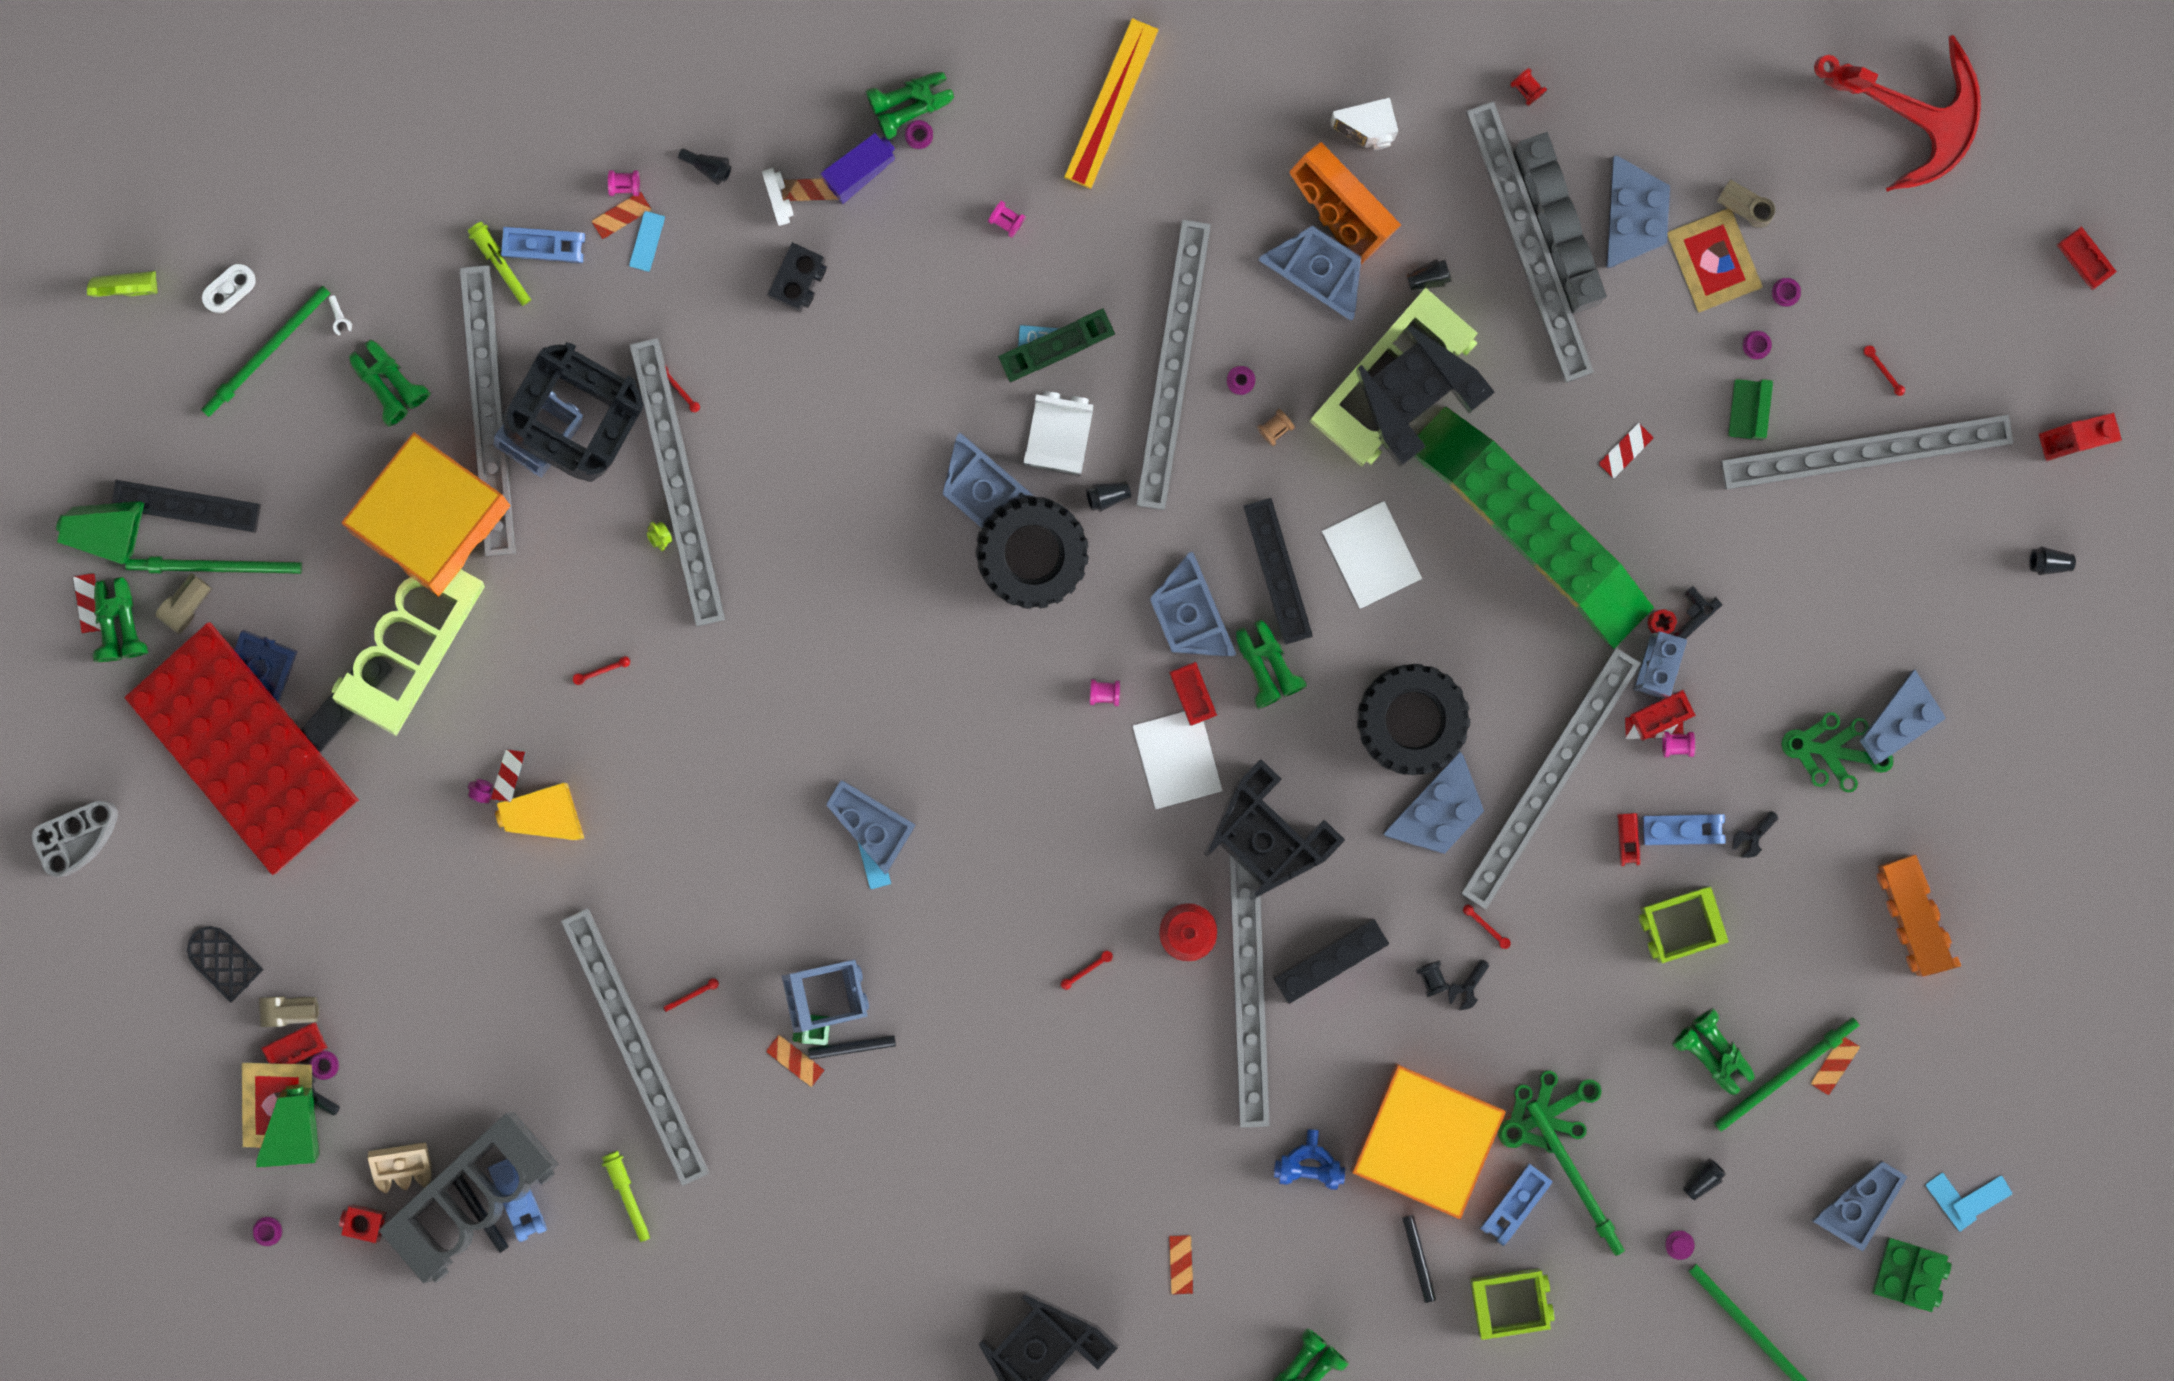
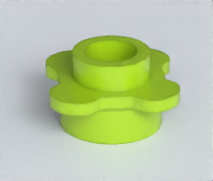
[646,521,672,551]

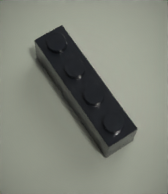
[1273,918,1389,1004]

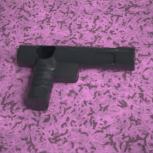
[1674,586,1723,639]

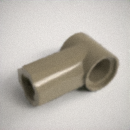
[1717,179,1776,228]
[155,573,212,634]
[259,996,319,1027]

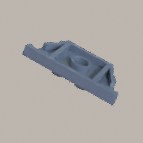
[1606,156,1670,268]
[1259,225,1362,321]
[942,432,1035,528]
[1150,551,1236,657]
[1383,752,1484,854]

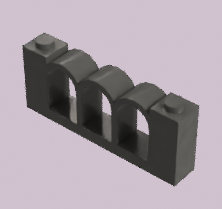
[1513,131,1607,315]
[379,1112,559,1284]

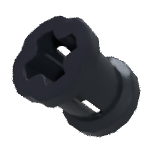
[1416,960,1451,997]

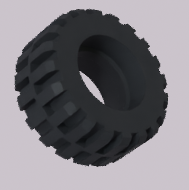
[975,495,1089,609]
[1357,664,1470,775]

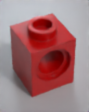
[339,1204,387,1243]

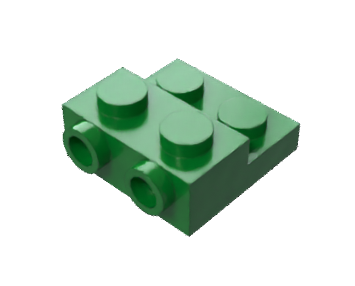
[1872,1237,1952,1312]

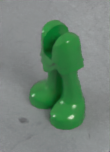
[865,72,954,140]
[349,339,431,427]
[92,577,148,663]
[1236,619,1307,709]
[1672,1008,1755,1095]
[1273,1328,1349,1381]

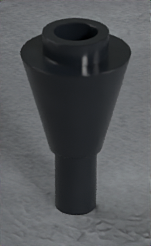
[678,148,731,185]

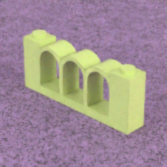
[1310,288,1478,467]
[332,569,485,736]

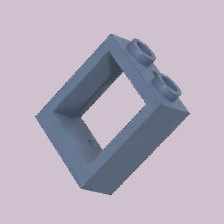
[493,391,583,478]
[1633,631,1687,698]
[781,959,869,1033]

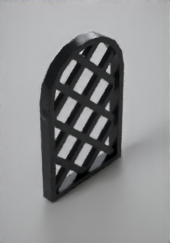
[187,926,264,1003]

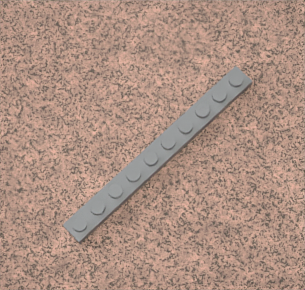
[1466,101,1594,383]
[1136,220,1211,510]
[460,265,516,557]
[630,338,726,627]
[1721,415,2013,490]
[1461,648,1641,909]
[1229,854,1270,1128]
[561,908,710,1186]

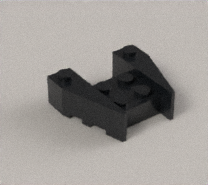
[1356,326,1495,467]
[1204,759,1345,900]
[979,1292,1119,1381]

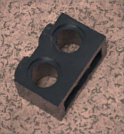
[767,242,827,313]

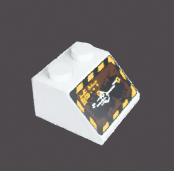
[1330,98,1398,150]

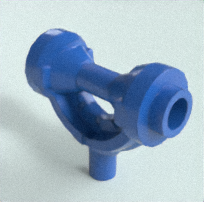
[1274,1129,1345,1190]

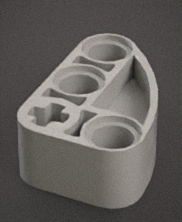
[32,801,118,877]

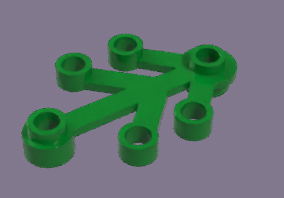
[1781,712,1894,793]
[1498,1070,1602,1154]

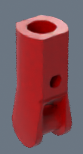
[1617,813,1640,867]

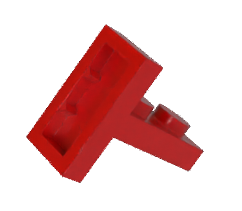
[2038,413,2122,461]

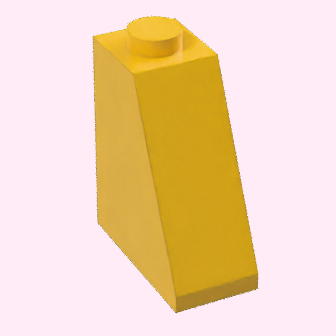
[495,783,585,840]

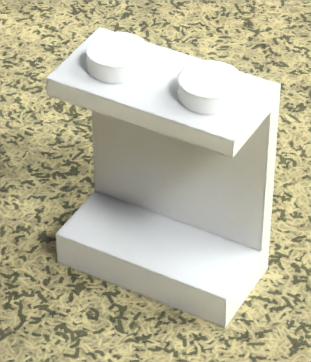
[1024,391,1093,476]

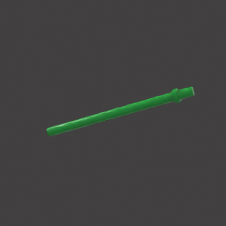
[1688,1264,1808,1381]

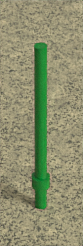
[201,285,331,417]
[125,556,302,574]
[1714,1017,1860,1132]
[1526,1101,1625,1256]

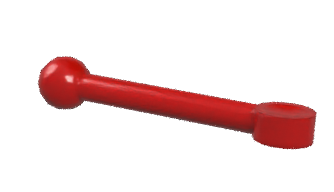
[1863,345,1905,396]
[666,366,700,413]
[573,656,630,685]
[1463,904,1511,949]
[1060,951,1113,990]
[663,978,719,1012]

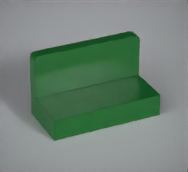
[1728,379,1774,441]

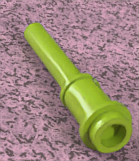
[468,221,531,306]
[601,1150,651,1242]

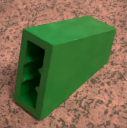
[56,501,144,564]
[256,1084,320,1168]

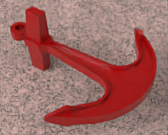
[1814,35,1981,192]

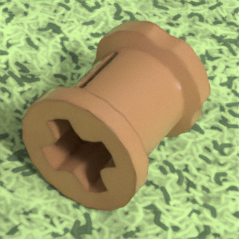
[1256,409,1295,447]

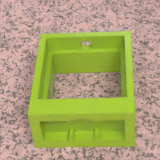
[1638,886,1729,964]
[1470,1268,1555,1340]

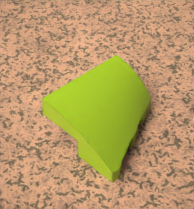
[87,271,158,297]

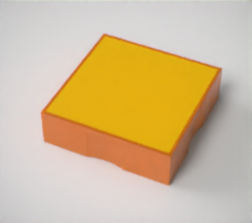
[341,432,511,597]
[1350,1063,1506,1219]

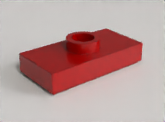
[2057,226,2117,290]
[1169,662,1217,726]
[1630,690,1696,741]
[261,1022,328,1064]

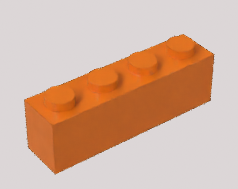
[1289,142,1401,265]
[1876,854,1962,977]

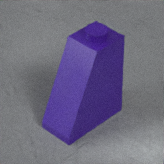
[820,133,895,204]

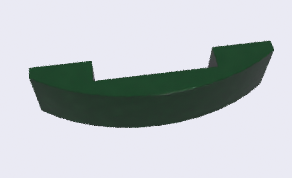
[998,308,1115,383]

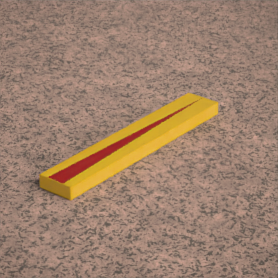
[1065,18,1159,189]

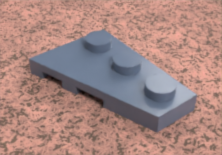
[1859,670,1946,765]
[826,780,916,875]
[1811,1160,1908,1251]

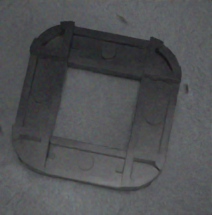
[503,342,644,482]

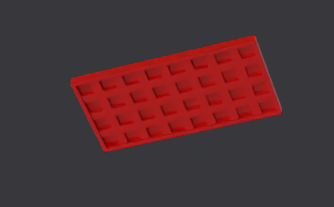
[124,622,360,875]

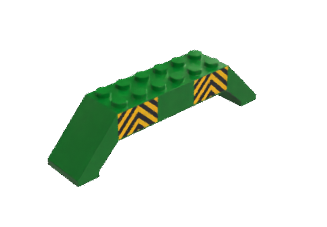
[1414,406,1654,649]

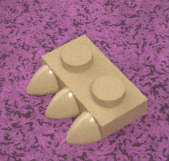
[367,1142,432,1193]

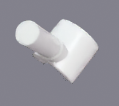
[328,296,352,335]

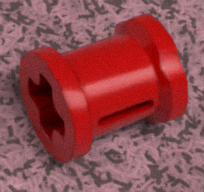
[1510,68,1548,106]
[1647,609,1677,634]

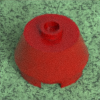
[1159,903,1217,961]

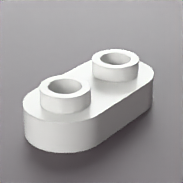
[762,167,794,226]
[202,264,255,313]

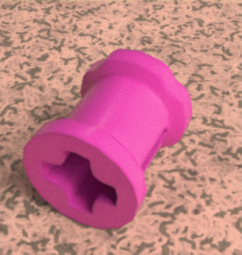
[608,170,640,196]
[988,200,1026,238]
[1090,679,1120,707]
[1662,731,1695,758]

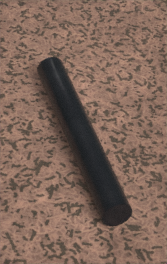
[808,1035,896,1060]
[454,1176,509,1253]
[1402,1215,1436,1303]

